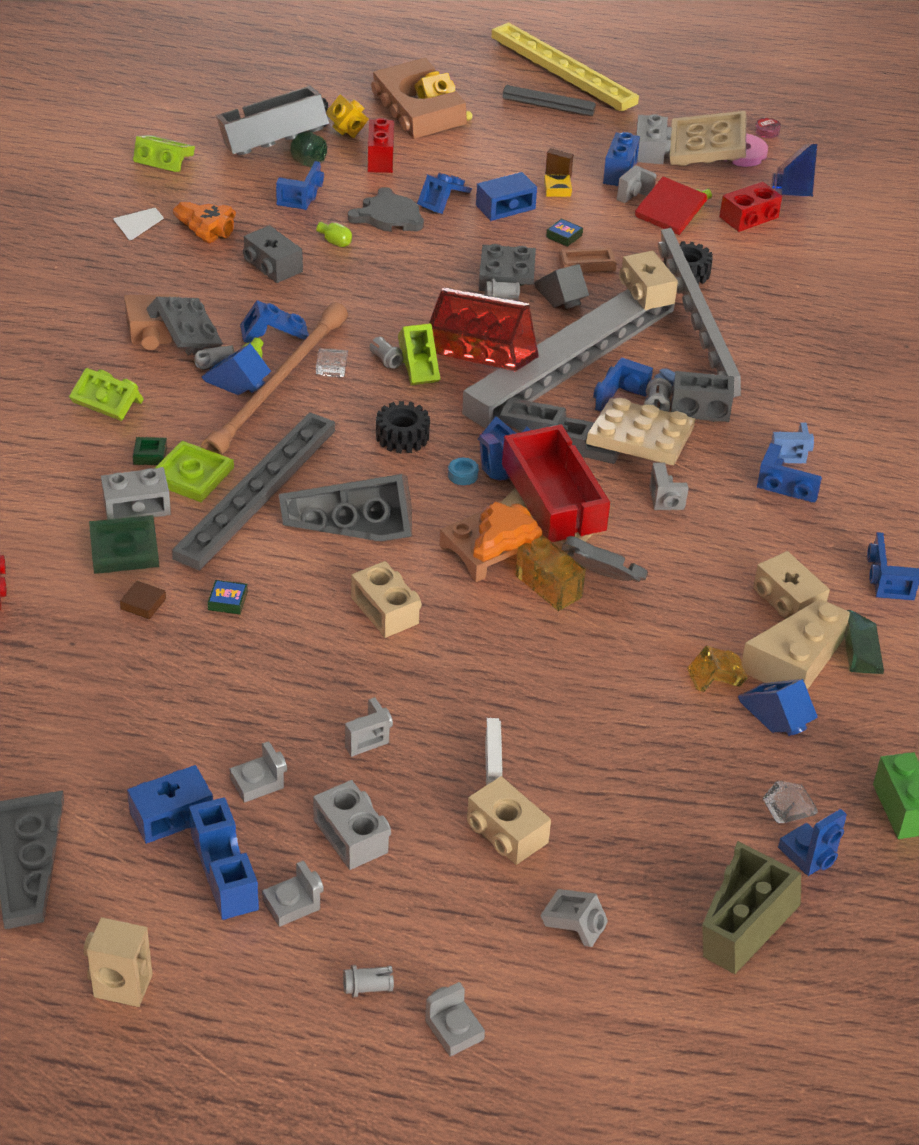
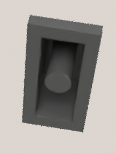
[534,264,589,309]

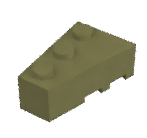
[702,841,801,974]

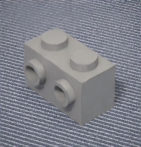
[636,114,672,164]
[101,467,171,524]

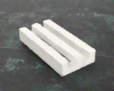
[485,718,502,785]

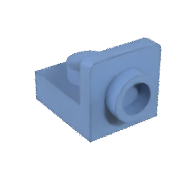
[771,423,814,463]

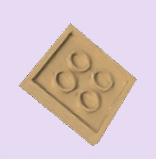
[670,111,746,166]
[586,398,695,466]

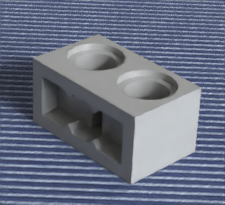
[313,780,391,870]

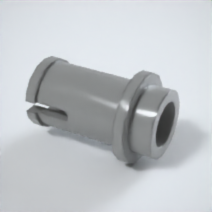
[485,279,520,301]
[369,337,403,368]
[343,965,394,997]

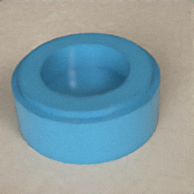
[448,457,479,485]

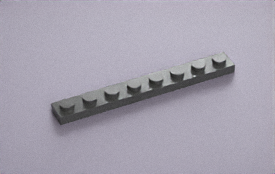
[172,412,335,571]

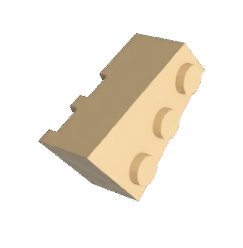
[740,599,850,690]

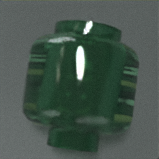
[290,131,328,167]

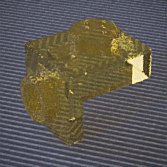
[687,645,748,692]

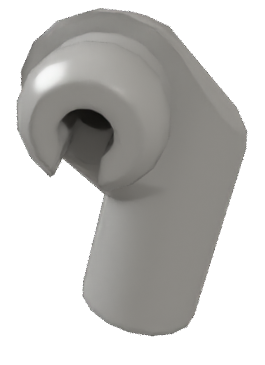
[194,345,234,370]

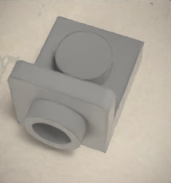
[617,165,657,203]
[649,463,689,510]
[345,697,393,757]
[229,741,287,803]
[262,861,324,927]
[540,889,608,947]
[425,982,485,1057]

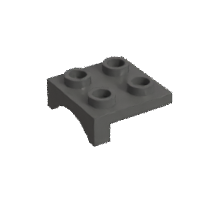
[479,244,536,291]
[146,297,223,355]

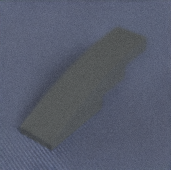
[500,398,620,464]

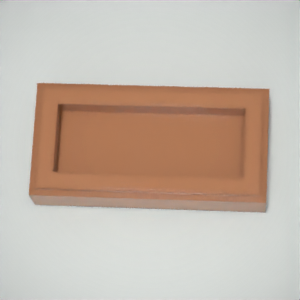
[559,248,617,272]

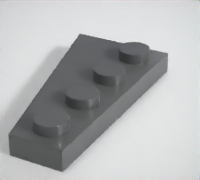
[0,790,64,929]

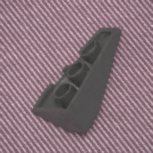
[279,474,412,542]

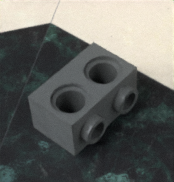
[671,371,734,422]

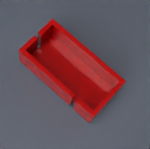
[502,424,610,543]

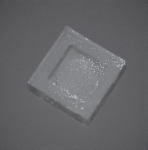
[316,348,348,377]

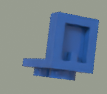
[276,161,324,210]
[417,172,472,214]
[240,300,309,343]
[593,357,653,412]
[479,433,510,480]
[757,443,822,503]
[867,532,919,600]
[778,809,847,876]

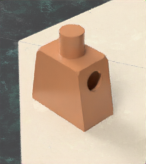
[124,294,179,350]

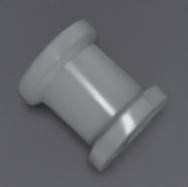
[644,378,672,412]

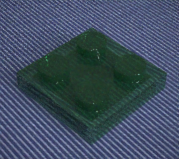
[89,515,160,574]

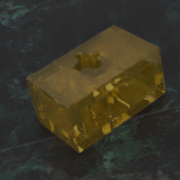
[515,535,586,611]

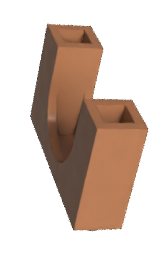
[371,57,467,139]

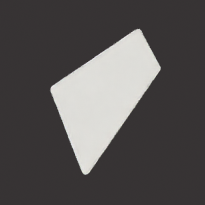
[113,208,164,240]

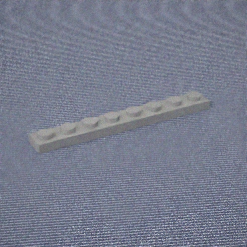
[658,228,741,398]

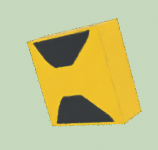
[544,175,572,197]

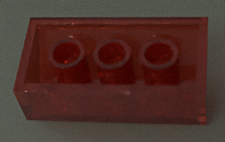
[429,288,539,372]

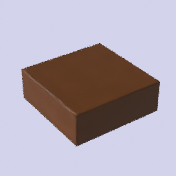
[545,148,574,178]
[120,581,166,619]

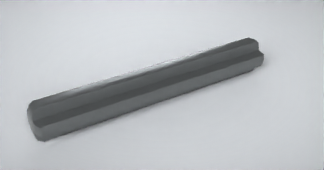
[503,85,596,116]

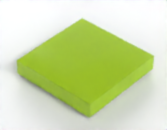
[155,441,234,502]

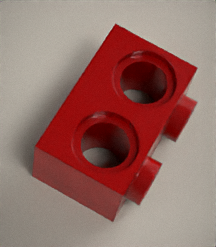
[368,118,394,173]
[719,181,782,232]

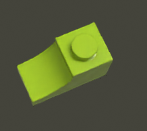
[398,323,440,385]

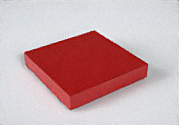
[635,176,707,235]

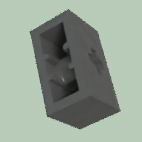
[243,225,303,283]

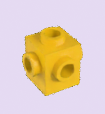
[415,71,455,99]
[326,94,369,138]

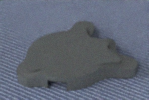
[348,187,424,232]
[559,536,648,582]

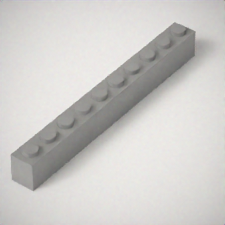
[462,289,675,429]

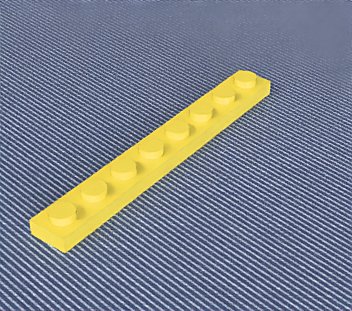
[491,22,639,111]

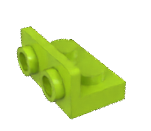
[133,135,195,172]
[69,368,144,421]

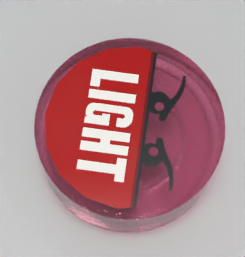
[755,118,781,138]

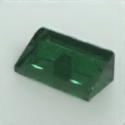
[844,610,884,674]

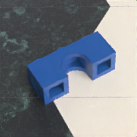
[189,797,259,920]

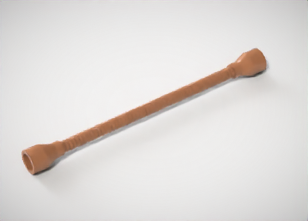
[201,302,348,455]

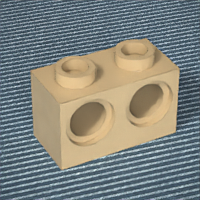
[351,561,422,638]

